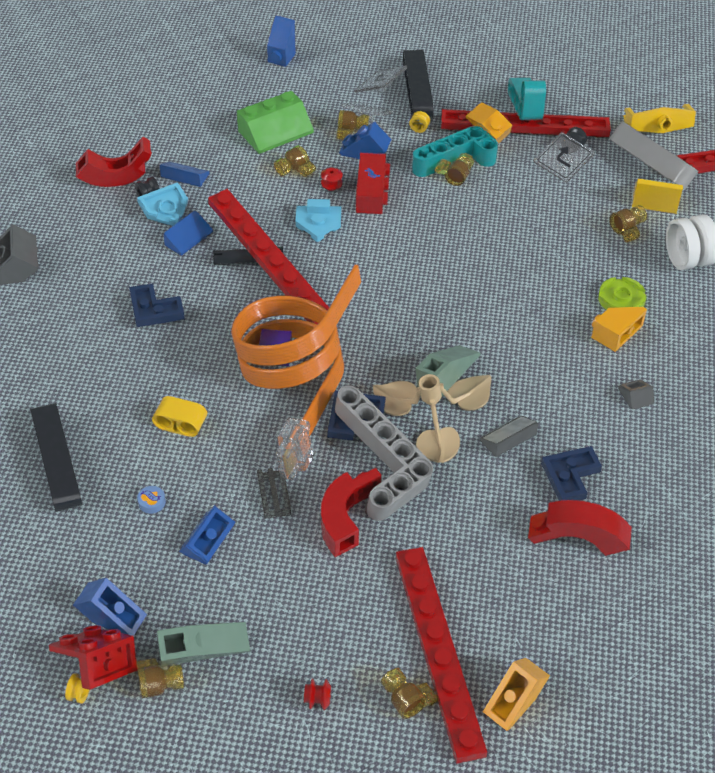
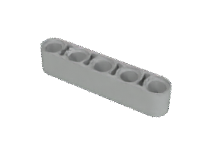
[609,121,699,190]

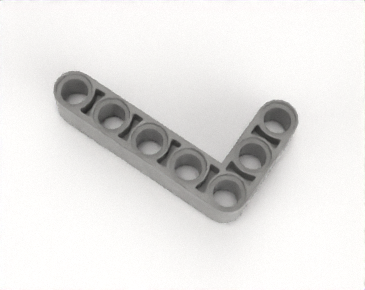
[335,385,433,521]

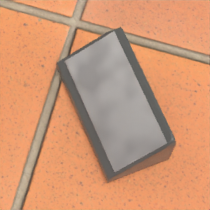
[480,416,538,457]

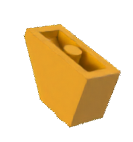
[466,102,512,144]
[591,307,647,352]
[483,658,550,731]

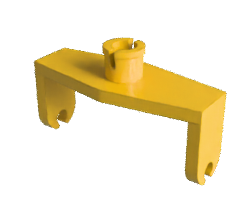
[623,104,696,133]

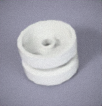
[666,214,715,270]

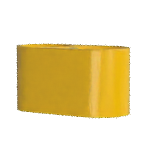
[152,396,207,437]

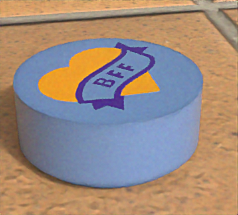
[137,486,166,514]

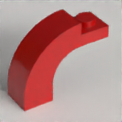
[76,137,152,187]
[321,468,382,557]
[528,500,632,556]

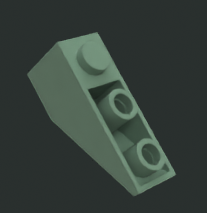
[415,345,481,396]
[157,622,250,667]

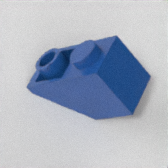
[339,121,392,159]

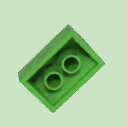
[237,90,314,154]

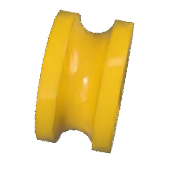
[409,111,430,133]
[65,673,90,704]

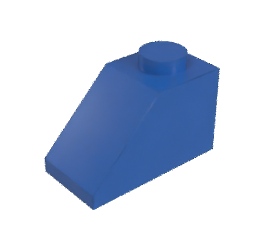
[267,15,296,67]
[73,578,147,636]

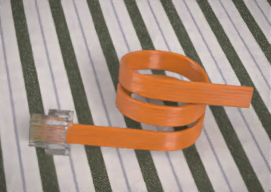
[231,265,361,480]

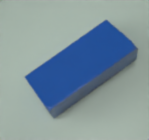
[159,161,210,187]
[164,211,213,256]
[179,505,236,565]

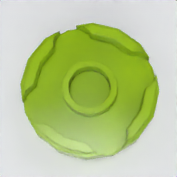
[598,277,647,310]

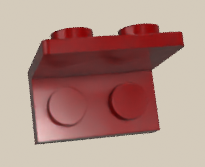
[49,625,137,690]

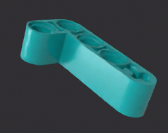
[508,77,546,120]
[412,126,498,177]

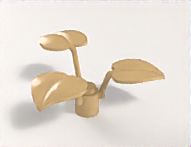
[373,374,491,463]

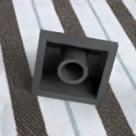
[0,224,39,285]

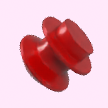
[321,167,343,191]
[304,678,331,710]

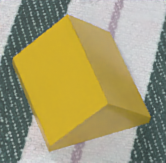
[632,179,683,214]

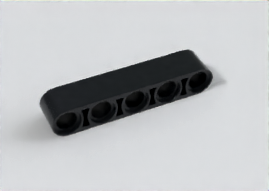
[403,50,433,117]
[30,403,83,512]

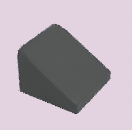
[618,379,654,409]

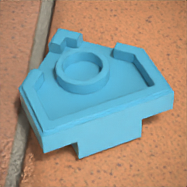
[137,182,188,226]
[295,199,341,242]

